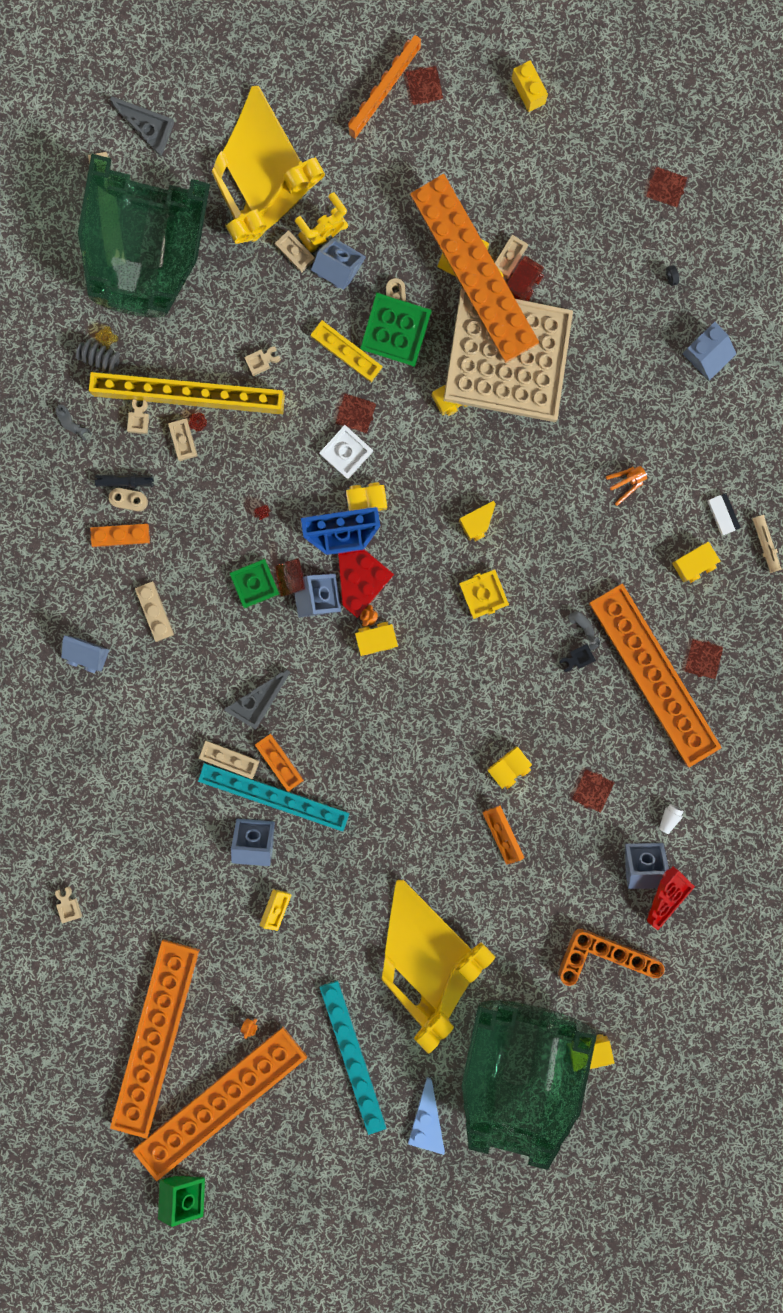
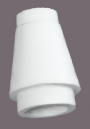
[659,804,684,834]

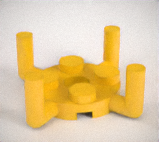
[295,192,348,253]

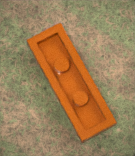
[90,524,150,547]
[255,734,304,792]
[482,805,524,865]

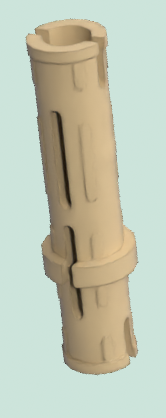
[752,515,782,573]

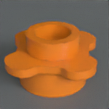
[360,605,378,627]
[241,1018,257,1039]

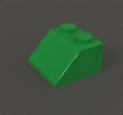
[158,1176,205,1227]

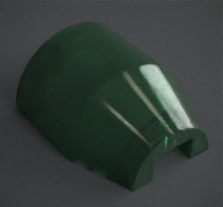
[78,153,210,318]
[461,1000,597,1170]

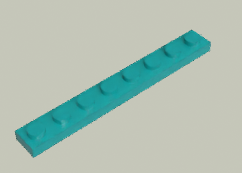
[198,763,350,832]
[320,980,387,1135]

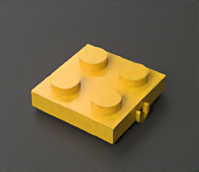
[459,570,509,619]

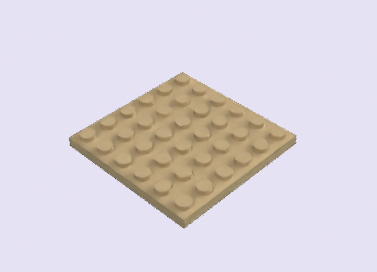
[443,288,573,422]

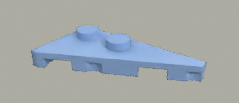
[408,1077,445,1155]

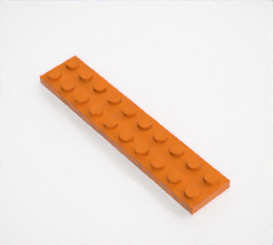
[410,173,539,363]
[589,583,722,768]
[110,939,200,1139]
[132,1026,307,1181]

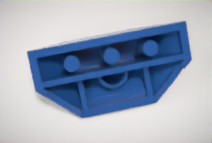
[301,507,380,555]

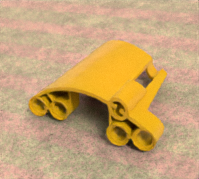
[212,86,325,244]
[382,880,495,1054]

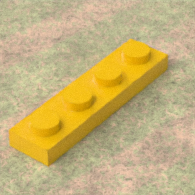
[310,320,383,383]

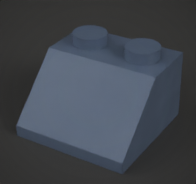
[311,237,366,290]
[683,322,736,381]
[292,574,342,618]
[61,635,109,673]
[231,819,275,866]
[625,843,669,889]

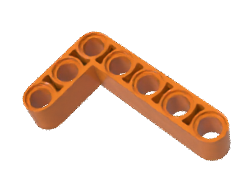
[558,929,665,986]

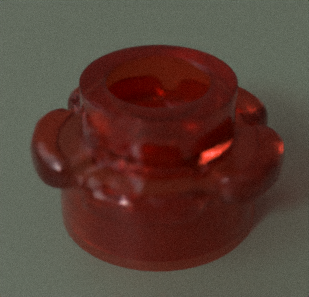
[188,413,207,431]
[253,505,271,520]

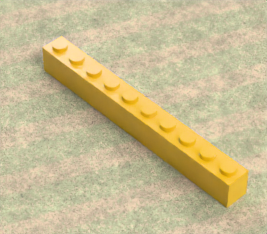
[89,372,285,415]

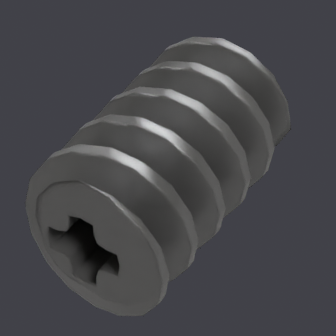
[76,339,120,374]

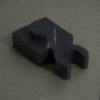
[559,644,596,672]

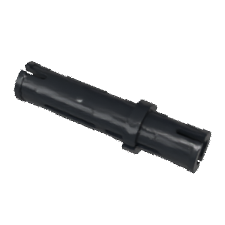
[95,473,154,489]

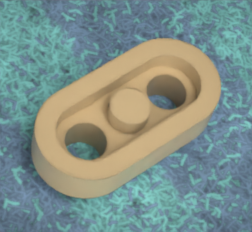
[386,278,406,302]
[109,488,148,512]

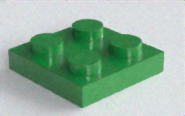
[230,559,280,609]

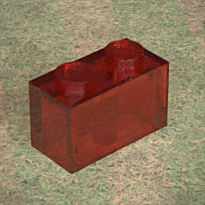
[507,255,545,301]

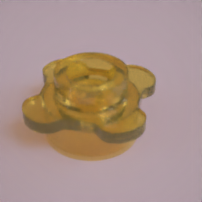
[95,326,118,349]

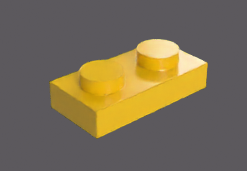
[259,889,291,931]

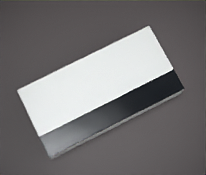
[707,493,741,536]

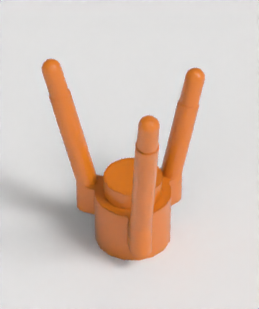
[606,466,647,506]

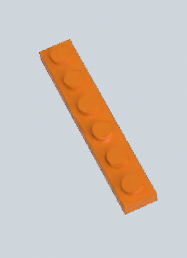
[348,35,421,139]

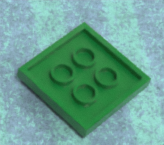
[360,293,432,367]

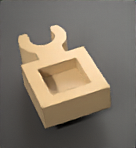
[244,347,281,376]
[127,399,149,434]
[55,886,82,924]

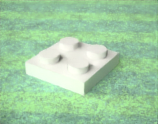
[319,425,373,480]

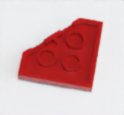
[338,549,394,618]
[647,866,695,930]

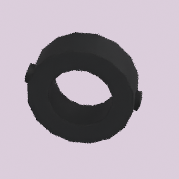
[666,265,679,286]

